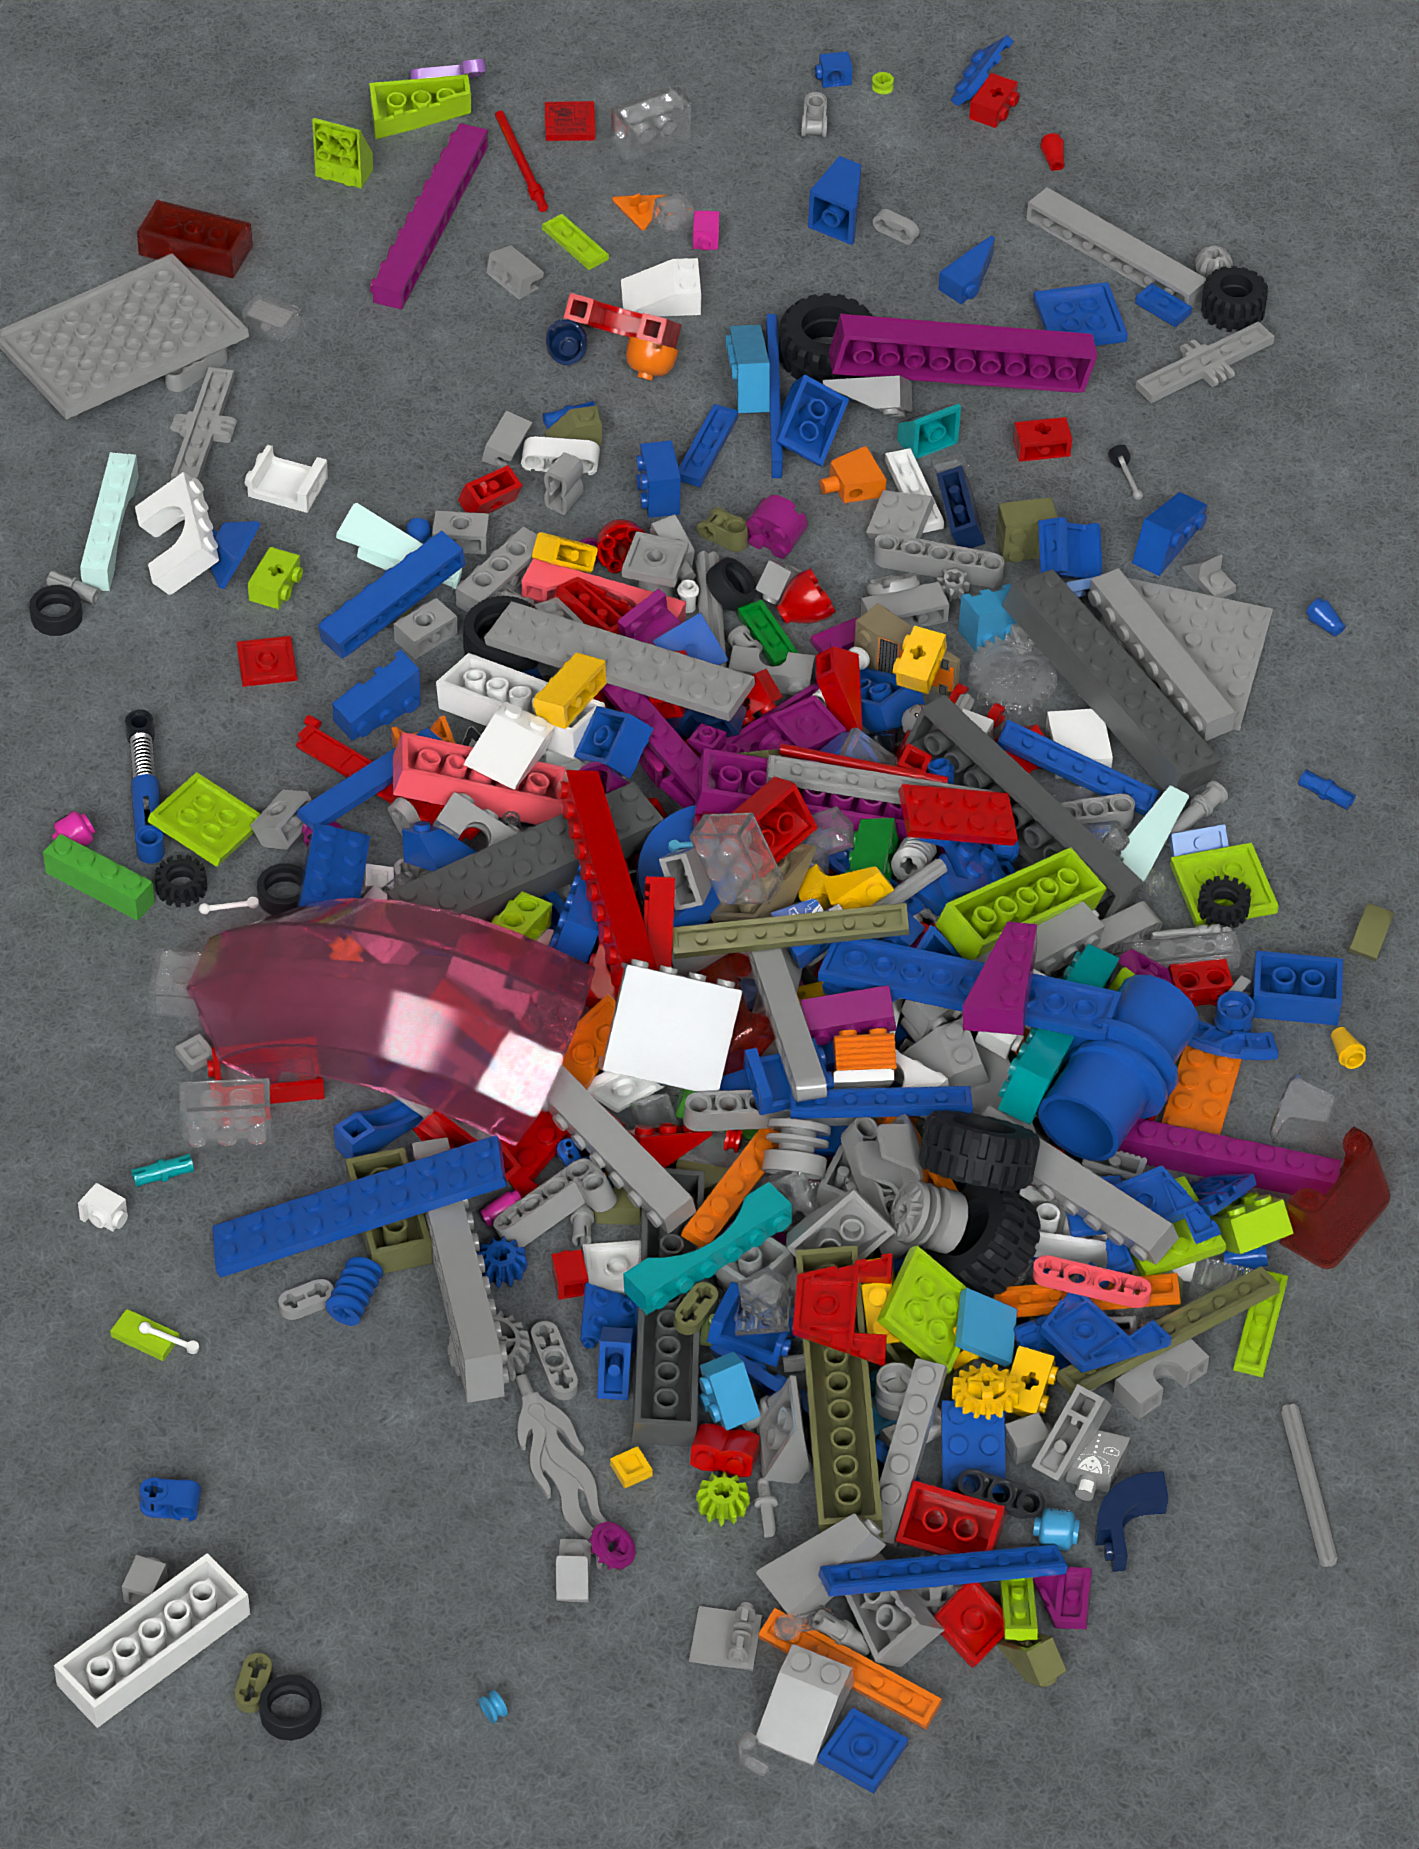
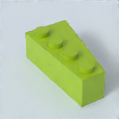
[369,74,471,139]

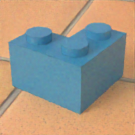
[698,1351,760,1431]

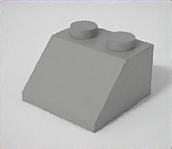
[715,1237,794,1305]

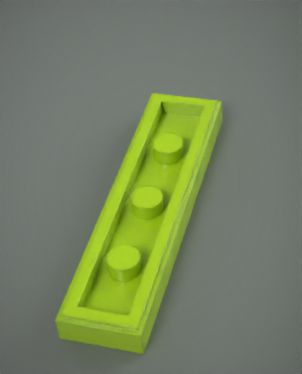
[1233,1271,1288,1377]

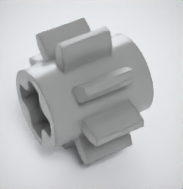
[936,567,970,602]

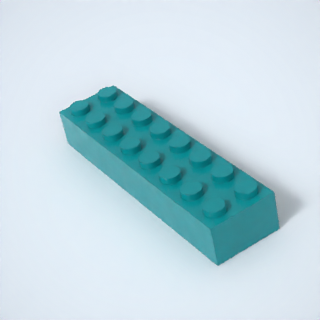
[998,943,1120,1125]

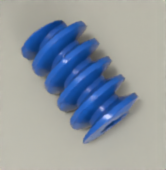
[325,1257,384,1326]

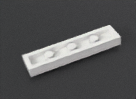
[885,448,944,533]

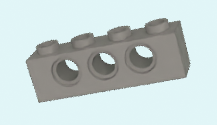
[455,527,537,612]

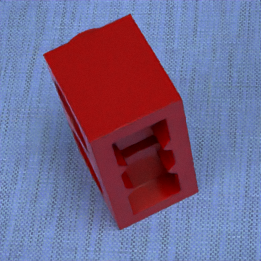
[1169,958,1234,1007]

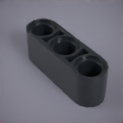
[952,1469,1045,1520]

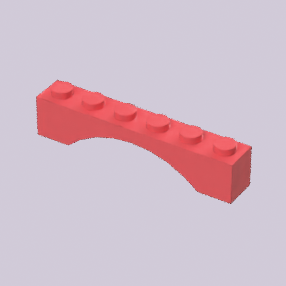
[522,558,686,623]

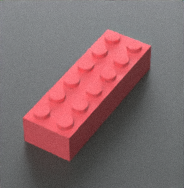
[393,732,565,825]

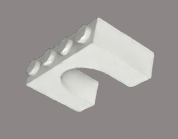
[135,472,219,595]

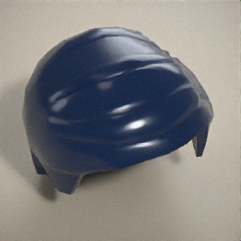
[546,320,588,365]

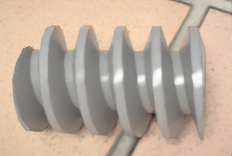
[891,836,937,882]

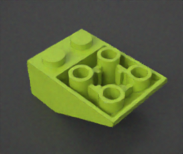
[312,118,373,189]
[1209,1192,1294,1254]

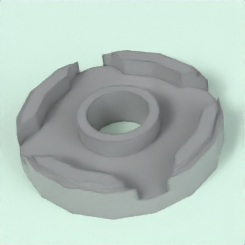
[866,573,920,595]

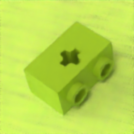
[248,547,303,609]

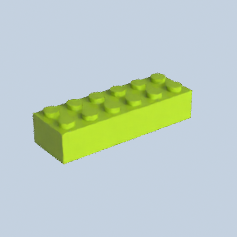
[935,847,1107,960]

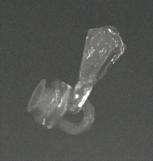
[774,1605,836,1641]

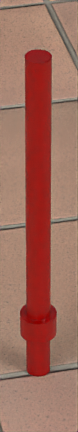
[495,110,548,212]
[779,743,949,783]

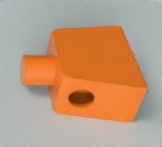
[819,446,887,503]

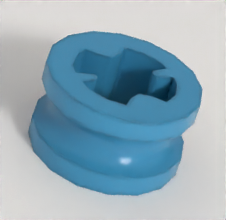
[478,1690,508,1724]

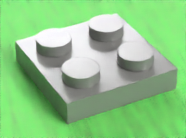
[866,490,935,540]

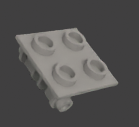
[689,1602,762,1671]

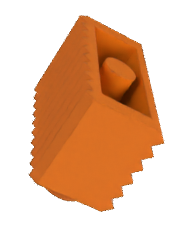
[833,1028,897,1073]

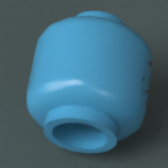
[1033,1507,1080,1551]

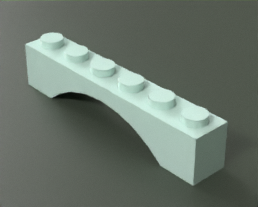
[80,452,139,591]

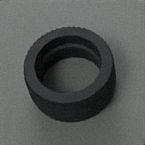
[463,596,540,672]

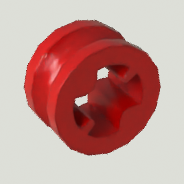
[723,1130,743,1154]

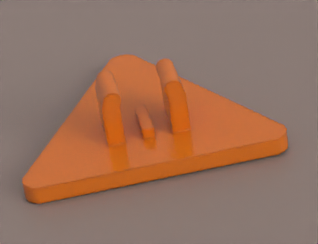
[612,193,667,230]

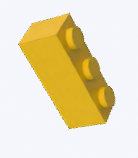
[533,652,607,729]

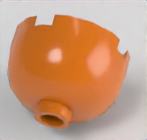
[626,337,679,381]

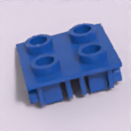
[580,1282,637,1352]

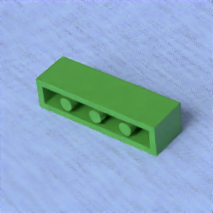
[43,834,155,921]

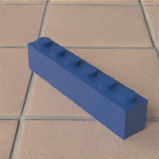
[318,530,466,659]

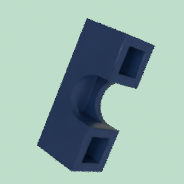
[665,704,747,741]

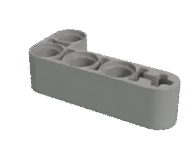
[493,1158,617,1247]

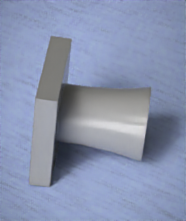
[622,531,689,597]

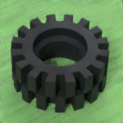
[155,855,208,908]
[1197,875,1251,928]

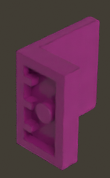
[618,588,682,646]

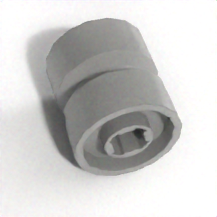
[874,1362,912,1420]

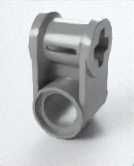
[801,92,827,138]

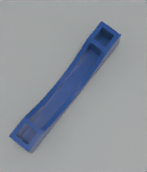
[334,1038,493,1159]

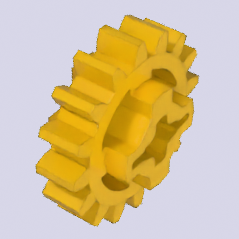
[952,1363,1020,1420]

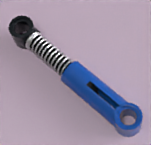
[125,709,165,864]

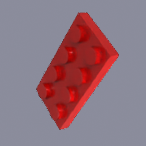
[898,784,1018,846]

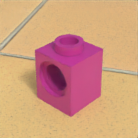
[693,211,719,250]

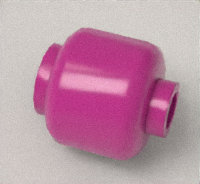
[51,811,96,846]

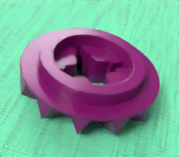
[588,1522,636,1571]

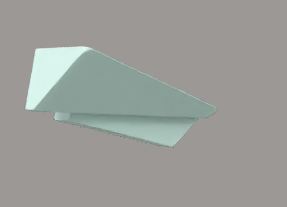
[336,503,462,589]
[1115,785,1189,889]

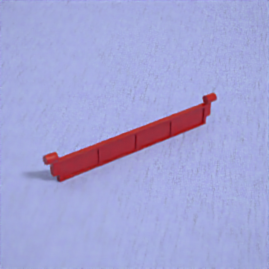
[296,714,481,841]

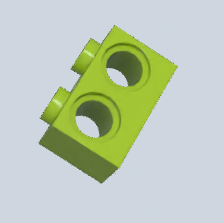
[490,891,552,957]

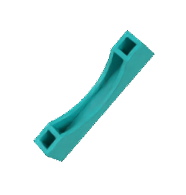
[623,1182,792,1315]

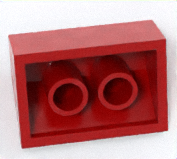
[713,776,818,881]
[895,1480,1007,1555]

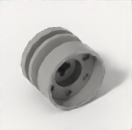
[762,1117,831,1180]
[890,1179,968,1254]

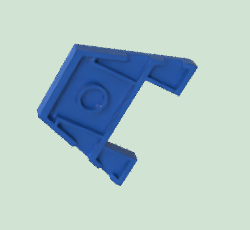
[918,838,1006,900]
[1106,1165,1221,1273]
[1190,1173,1257,1216]
[1040,1262,1172,1373]

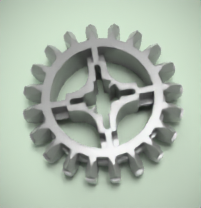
[448,1311,531,1382]

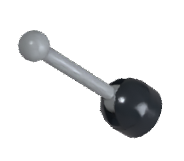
[1108,445,1143,500]

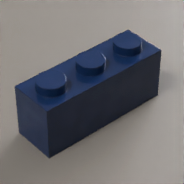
[937,465,986,548]

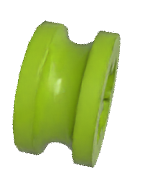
[872,72,894,94]

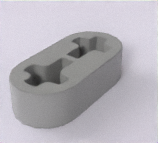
[873,209,920,245]
[388,797,421,837]
[278,1279,334,1320]

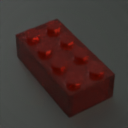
[137,200,253,279]

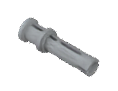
[1164,781,1228,847]

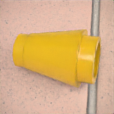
[1331,1027,1366,1069]

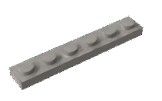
[879,1358,948,1548]

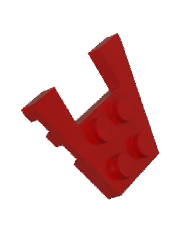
[497,1105,572,1198]
[793,1253,893,1365]

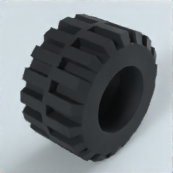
[1201,266,1268,332]

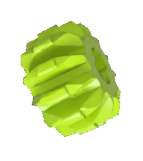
[696,1471,750,1527]

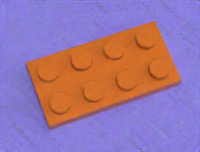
[1162,1046,1242,1135]

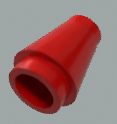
[1040,133,1065,171]

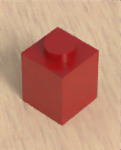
[551,1249,588,1300]

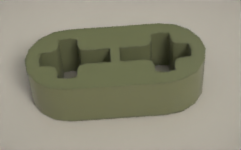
[674,1282,718,1335]
[235,1653,273,1713]

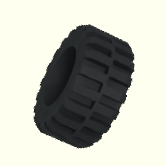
[778,293,873,384]
[918,1110,1040,1190]
[925,1184,1041,1298]

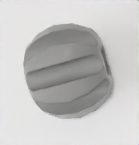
[1195,245,1233,278]

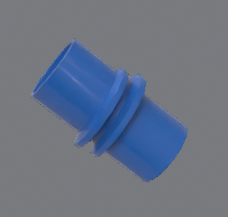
[1038,975,1199,1161]

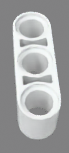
[521,436,600,475]

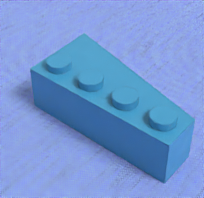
[725,325,770,413]
[958,584,1016,652]

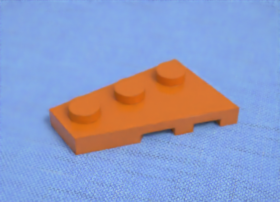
[548,994,616,1090]

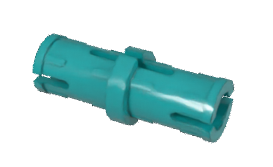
[131,1153,194,1188]

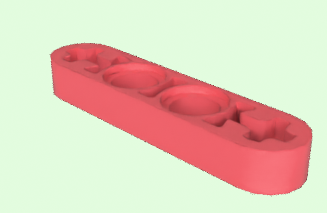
[1033,1255,1151,1308]

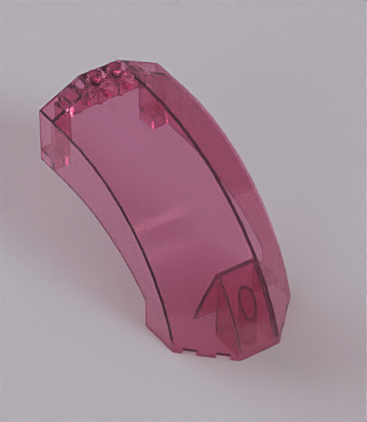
[186,898,595,1146]

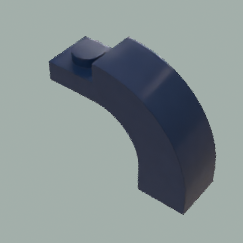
[1095,1471,1169,1572]

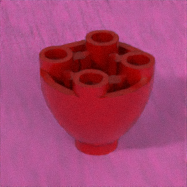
[596,519,645,574]
[776,568,836,625]

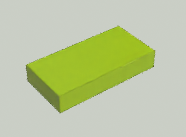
[110,1309,180,1361]

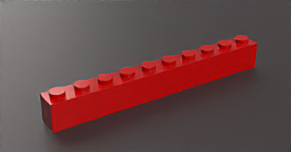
[557,770,658,993]

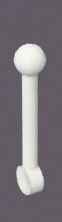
[199,897,259,914]
[139,1322,199,1354]

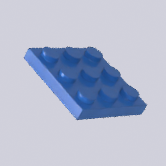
[1033,282,1128,346]

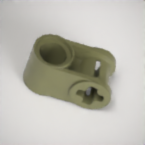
[697,507,748,552]

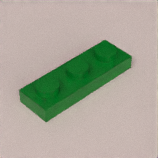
[737,600,798,667]

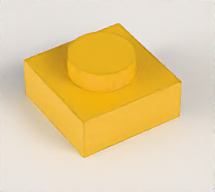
[610,1446,653,1489]

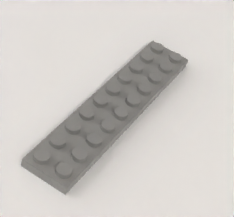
[484,601,755,721]

